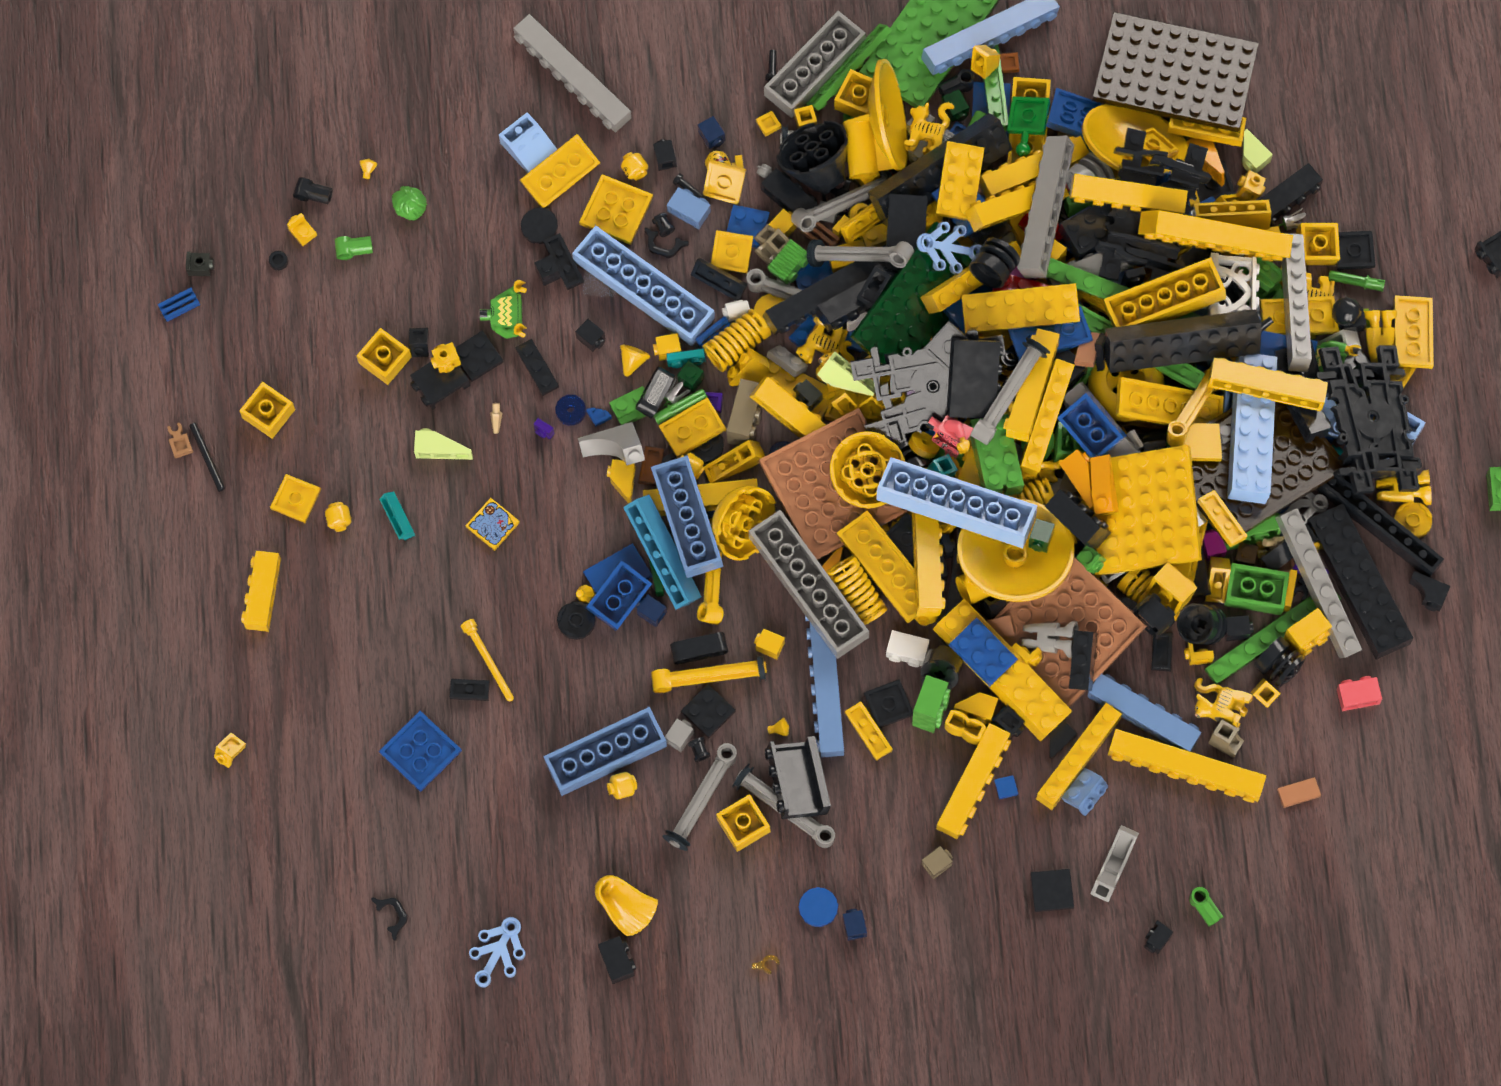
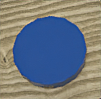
[799,887,838,927]

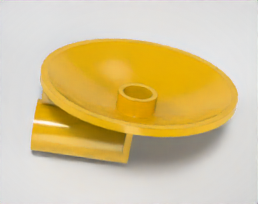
[843,59,908,179]
[1082,104,1188,179]
[955,498,1074,605]

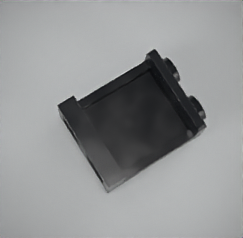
[1475,231,1501,278]
[410,362,470,410]

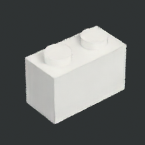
[886,630,930,667]

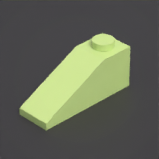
[817,352,875,396]
[414,428,473,460]

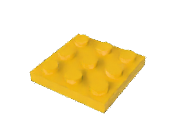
[579,174,653,245]

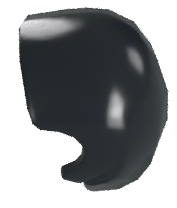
[1332,297,1362,326]

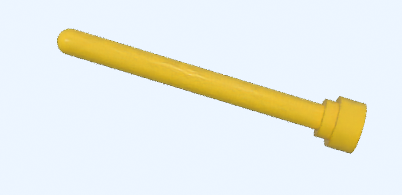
[460,619,514,702]

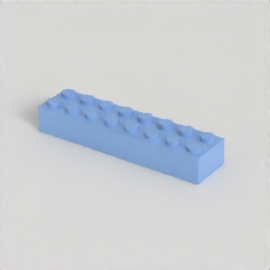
[572,225,715,346]
[1227,354,1277,504]
[877,457,1037,548]

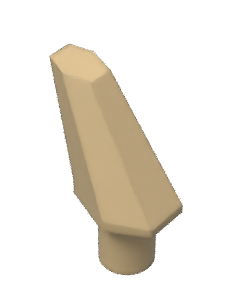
[490,403,503,434]
[1262,536,1284,549]

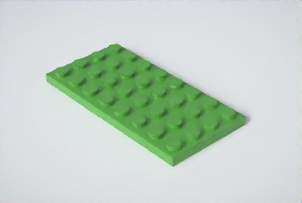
[859,0,999,108]

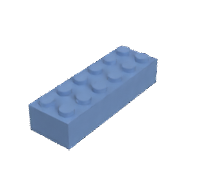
[651,455,724,578]
[543,707,667,796]

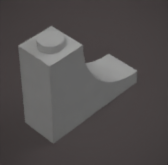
[578,422,645,465]

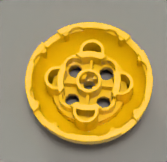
[1088,359,1164,422]
[829,432,905,509]
[711,486,776,561]

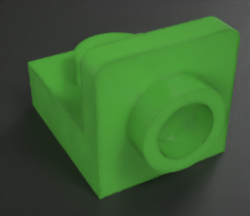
[1076,546,1106,574]

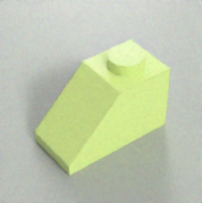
[1242,129,1273,173]

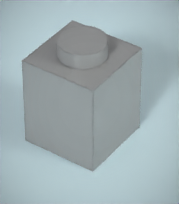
[665,719,694,752]

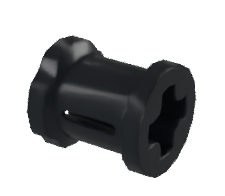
[652,212,675,237]
[688,737,710,762]

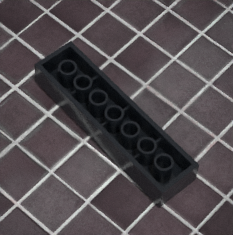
[867,113,1013,226]
[1105,309,1262,373]
[1307,504,1413,660]

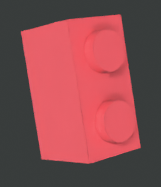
[1336,676,1382,711]

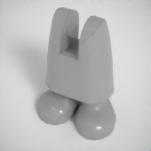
[1021,621,1079,658]

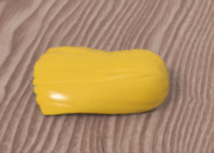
[595,875,658,936]

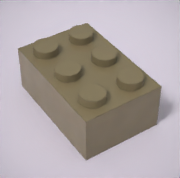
[727,379,762,446]

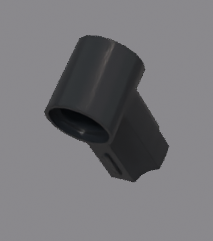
[938,69,974,98]
[293,177,333,204]

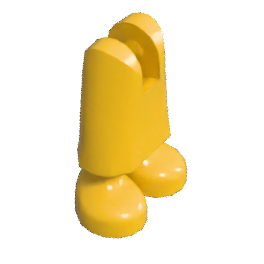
[1364,310,1397,363]
[1376,470,1431,506]

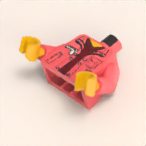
[926,415,974,469]

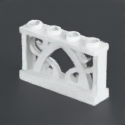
[1207,252,1260,316]

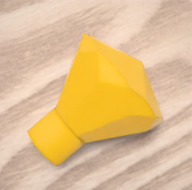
[360,159,377,179]
[576,585,594,604]
[768,718,789,736]

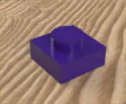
[705,392,723,413]
[534,418,555,440]

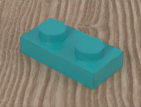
[666,349,705,368]

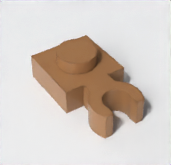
[168,423,193,459]

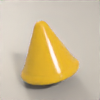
[620,344,650,377]

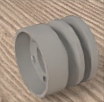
[1066,152,1115,203]

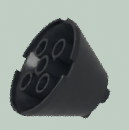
[776,121,848,194]

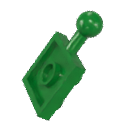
[1007,96,1050,157]

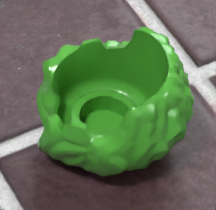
[392,186,427,221]

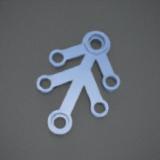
[917,222,982,274]
[469,917,525,987]

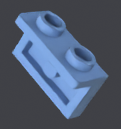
[1061,768,1108,816]

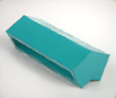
[379,491,415,541]

